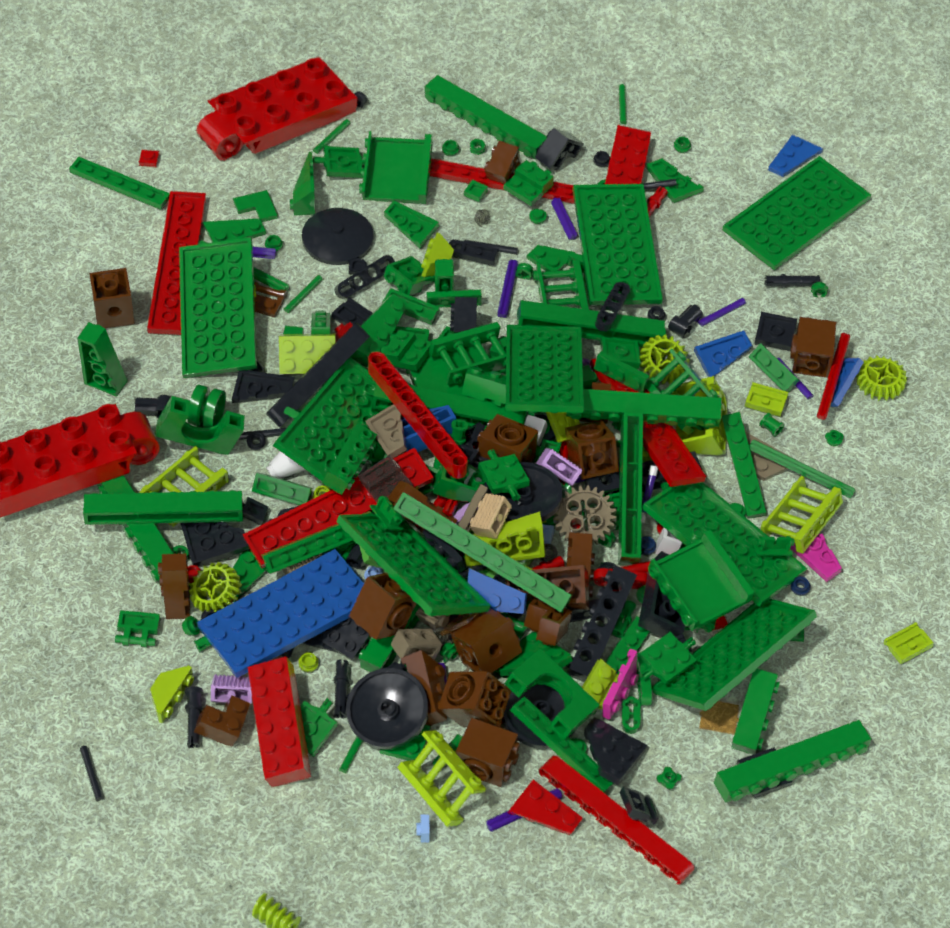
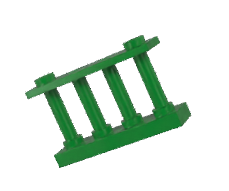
[533,260,589,310]
[429,322,506,385]
[647,348,722,435]

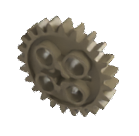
[553,485,616,545]

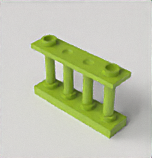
[139,446,229,528]
[761,476,843,554]
[397,730,487,827]

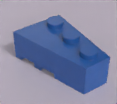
[402,405,456,452]

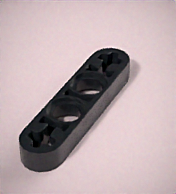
[335,255,395,299]
[595,282,630,331]

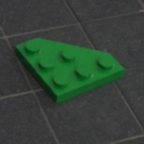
[495,631,573,676]

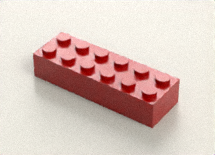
[248,656,312,787]

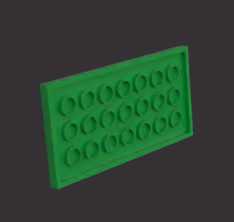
[722,156,871,271]
[572,184,663,305]
[179,237,257,378]
[505,325,584,414]
[273,357,383,481]
[642,482,808,607]
[336,514,491,617]
[651,599,818,711]

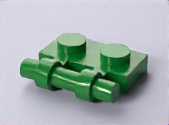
[115,610,161,648]

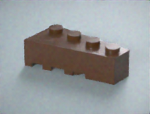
[505,565,590,610]

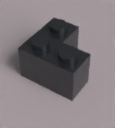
[535,128,584,170]
[450,297,477,334]

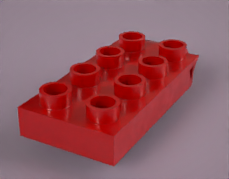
[196,56,357,161]
[0,403,160,518]

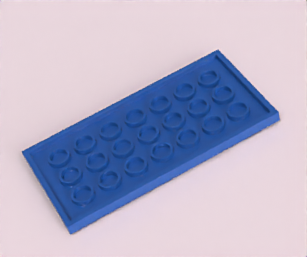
[197,549,364,678]

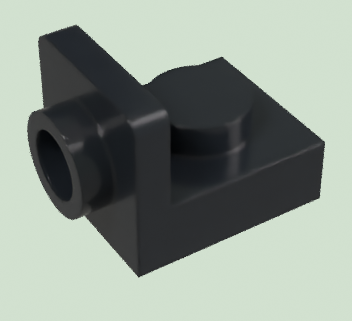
[243,497,269,525]

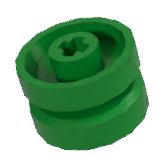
[187,385,226,428]

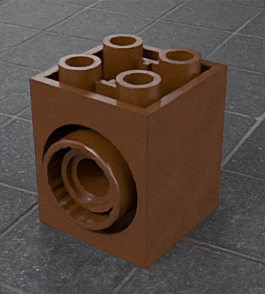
[89,268,135,328]
[790,317,837,378]
[477,414,538,463]
[565,420,619,479]
[349,573,416,640]
[450,608,522,674]
[438,671,511,727]
[456,718,520,788]

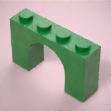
[155,396,245,455]
[504,648,600,741]

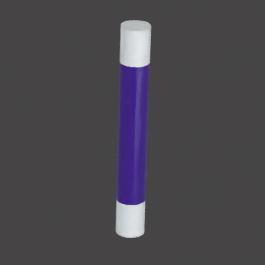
[641,465,658,523]

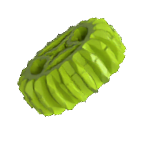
[640,334,689,385]
[856,355,907,401]
[189,562,242,613]

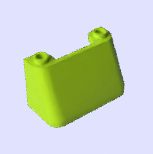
[671,376,727,456]

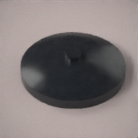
[302,208,374,265]
[484,462,562,522]
[346,668,429,749]
[502,684,577,749]

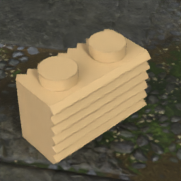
[470,493,511,539]

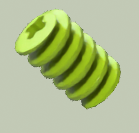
[252,892,301,928]

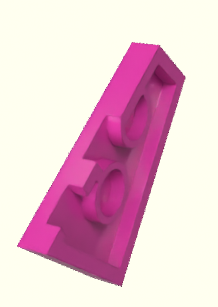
[790,533,842,582]
[602,649,639,719]

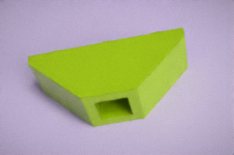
[421,232,454,277]
[150,665,194,723]

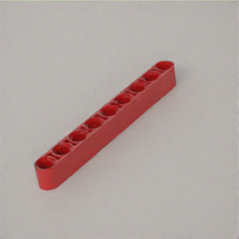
[368,352,467,479]
[538,755,694,885]

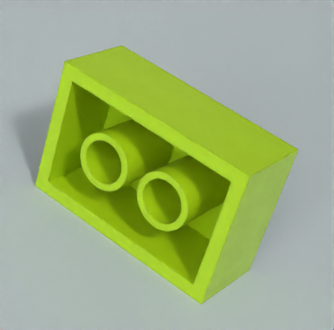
[279,333,335,374]

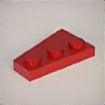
[507,779,583,835]

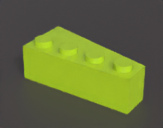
[464,512,545,567]

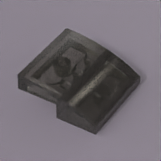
[358,455,414,503]

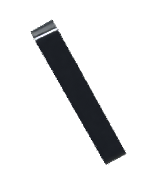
[266,322,370,427]

